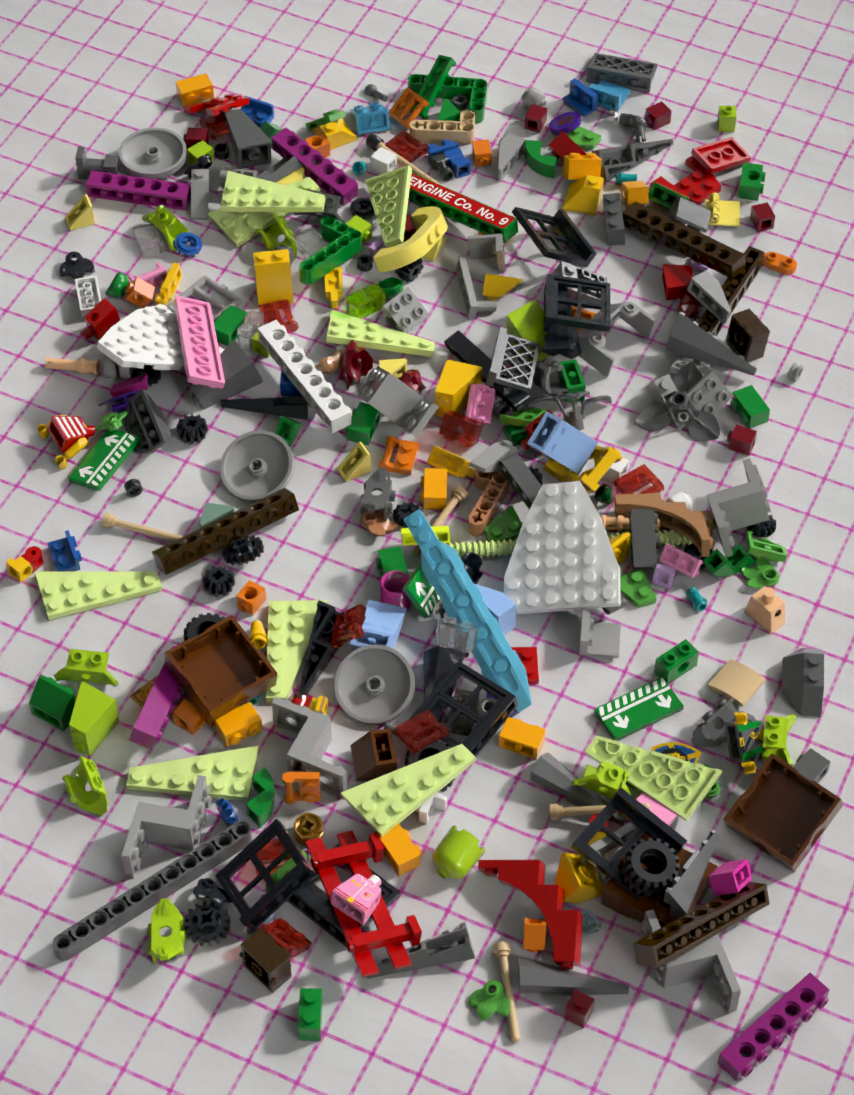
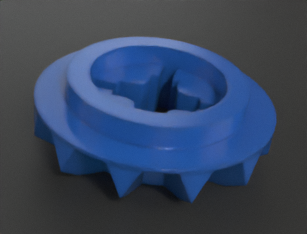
[175,232,202,257]
[216,797,238,827]

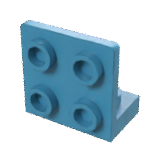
[589,80,631,112]
[350,102,391,135]

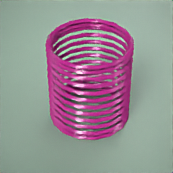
[380,570,411,611]

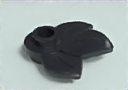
[184,155,213,178]
[59,251,95,280]
[193,878,232,907]

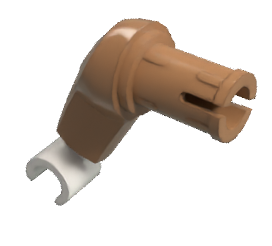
[315,344,347,374]

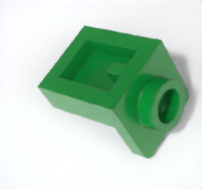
[503,424,528,446]

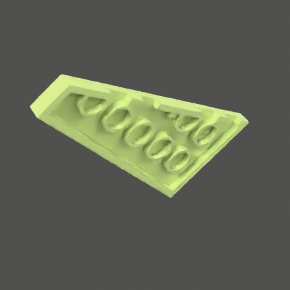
[365,165,412,248]
[220,171,325,212]
[208,177,320,248]
[326,310,435,357]
[35,571,162,620]
[266,600,327,702]
[585,735,722,822]
[341,744,476,838]

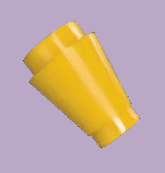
[249,620,268,649]

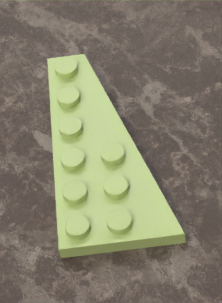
[126,746,259,802]

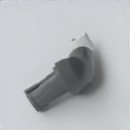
[607,110,647,143]

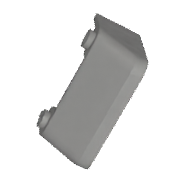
[577,302,656,377]

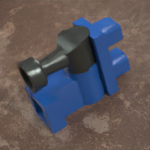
[427,139,471,181]

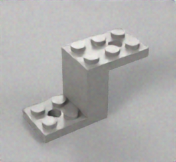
[357,366,439,437]
[707,458,771,557]
[272,697,347,798]
[121,775,212,878]
[640,910,741,1013]

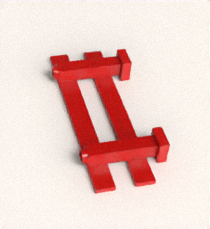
[305,830,422,978]

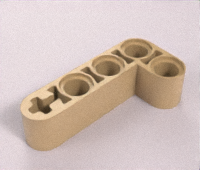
[409,110,475,144]

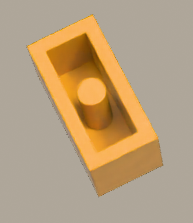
[175,73,214,106]
[563,153,602,180]
[620,181,649,205]
[420,468,447,510]
[215,702,263,747]
[499,717,546,760]
[378,824,422,876]

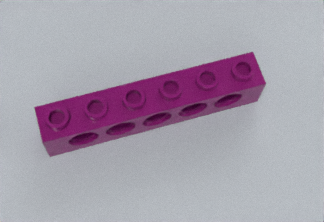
[271,127,358,206]
[86,171,191,211]
[717,973,830,1081]

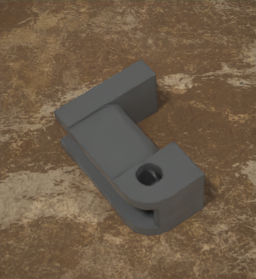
[75,146,120,179]

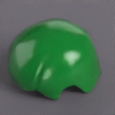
[105,272,129,298]
[376,277,404,300]

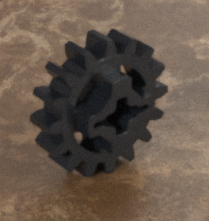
[222,535,264,566]
[184,901,231,946]

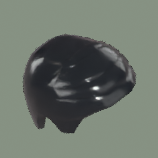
[459,552,483,584]

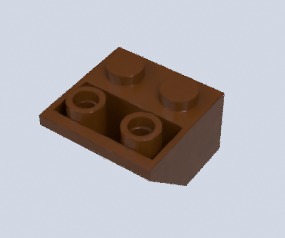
[350,728,397,781]

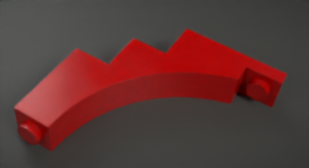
[478,860,583,970]

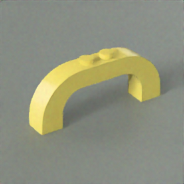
[373,206,448,273]

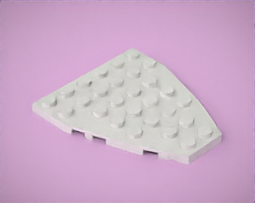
[97,304,225,370]
[504,481,621,615]

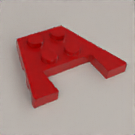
[183,93,250,116]
[650,155,722,205]

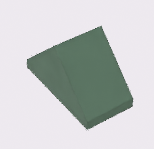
[200,503,234,528]

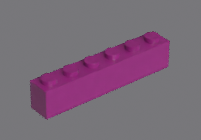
[129,645,183,750]

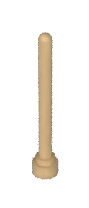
[413,486,468,556]
[101,512,183,541]
[550,803,650,821]
[493,942,520,1042]

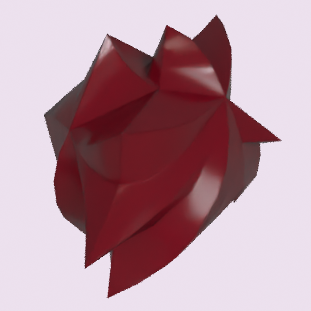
[677,283,702,321]
[339,340,373,392]
[398,369,426,394]

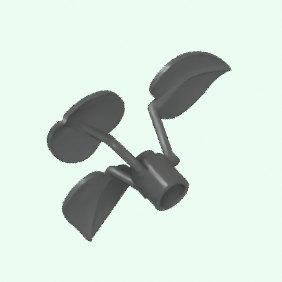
[636,361,720,442]
[526,391,612,430]

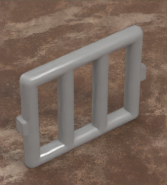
[166,276,242,322]

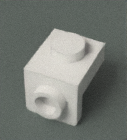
[416,792,447,824]

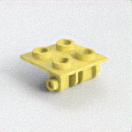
[705,193,740,227]

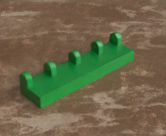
[410,55,456,120]

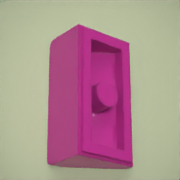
[110,374,148,398]

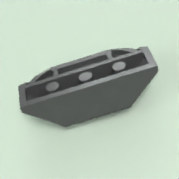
[125,389,172,454]
[782,648,824,717]

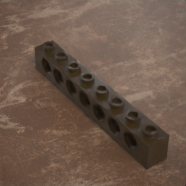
[622,201,746,279]
[697,246,765,336]
[152,488,299,575]
[633,882,770,968]

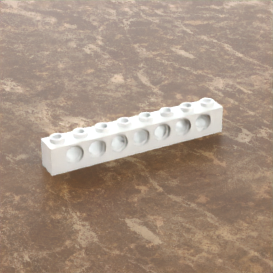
[258,320,352,433]

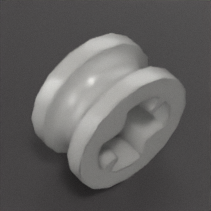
[788,363,803,381]

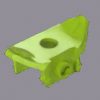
[141,205,189,251]
[258,212,298,261]
[54,649,119,687]
[762,714,796,766]
[62,756,108,816]
[571,761,631,799]
[148,898,185,963]

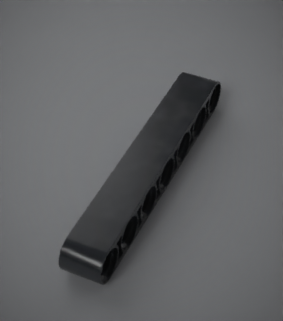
[444,330,532,412]

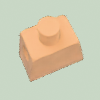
[744,587,785,634]

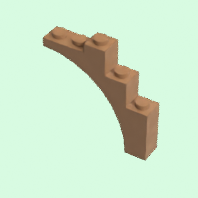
[614,493,716,557]

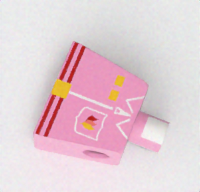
[331,874,381,925]

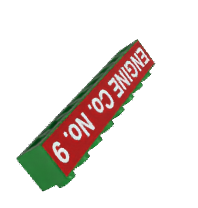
[408,173,519,243]

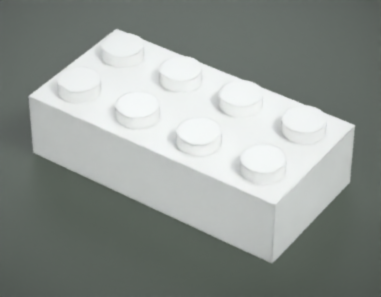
[75,276,101,318]

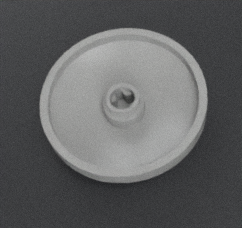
[119,127,187,179]
[220,430,295,503]
[334,645,415,725]

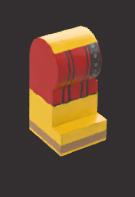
[291,694,328,714]

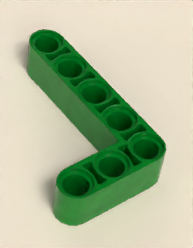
[408,74,487,123]
[299,216,362,285]

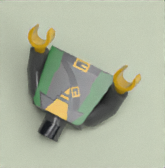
[724,711,766,775]

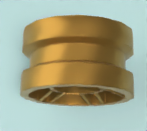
[294,813,323,846]

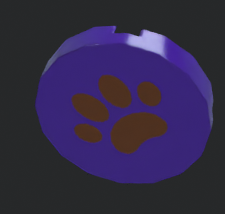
[549,111,582,135]

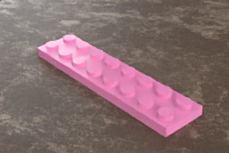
[174,296,225,389]

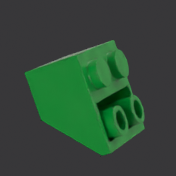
[29,674,76,732]

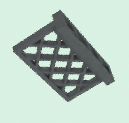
[586,53,658,93]
[485,327,540,393]

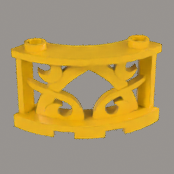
[543,446,623,494]

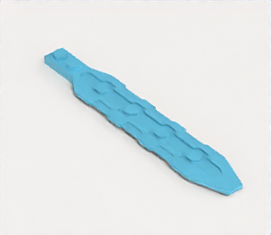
[403,509,532,712]

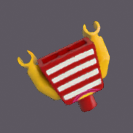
[37,414,96,469]

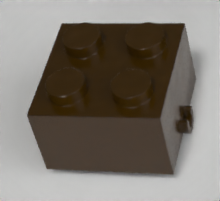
[725,308,770,362]
[239,929,292,993]

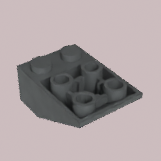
[551,261,607,303]

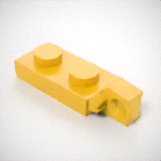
[155,263,183,306]
[324,267,343,308]
[427,446,476,478]

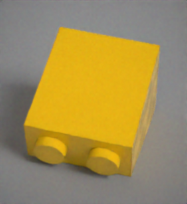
[253,249,294,307]
[435,360,482,419]

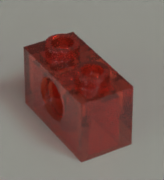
[439,410,484,447]

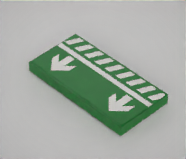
[68,430,140,491]
[402,539,441,619]
[594,677,684,741]

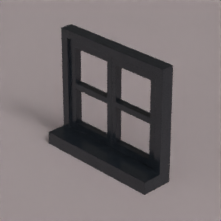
[512,207,597,267]
[543,274,611,332]
[409,661,518,757]
[571,787,688,901]
[215,819,316,931]
[287,844,401,947]

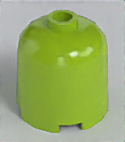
[432,825,485,880]

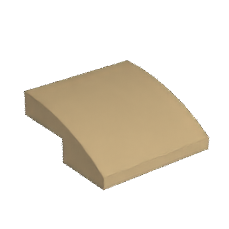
[708,659,766,707]

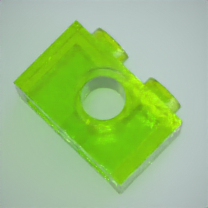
[346,283,386,319]

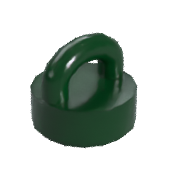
[594,484,613,504]

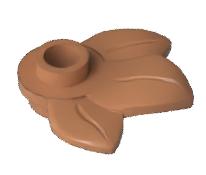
[360,510,398,536]

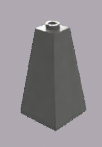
[224,109,271,169]
[190,339,264,409]

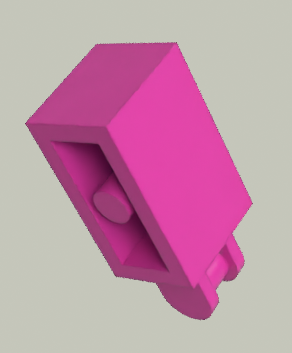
[709,859,752,896]

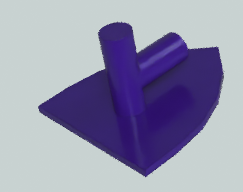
[98,391,138,413]

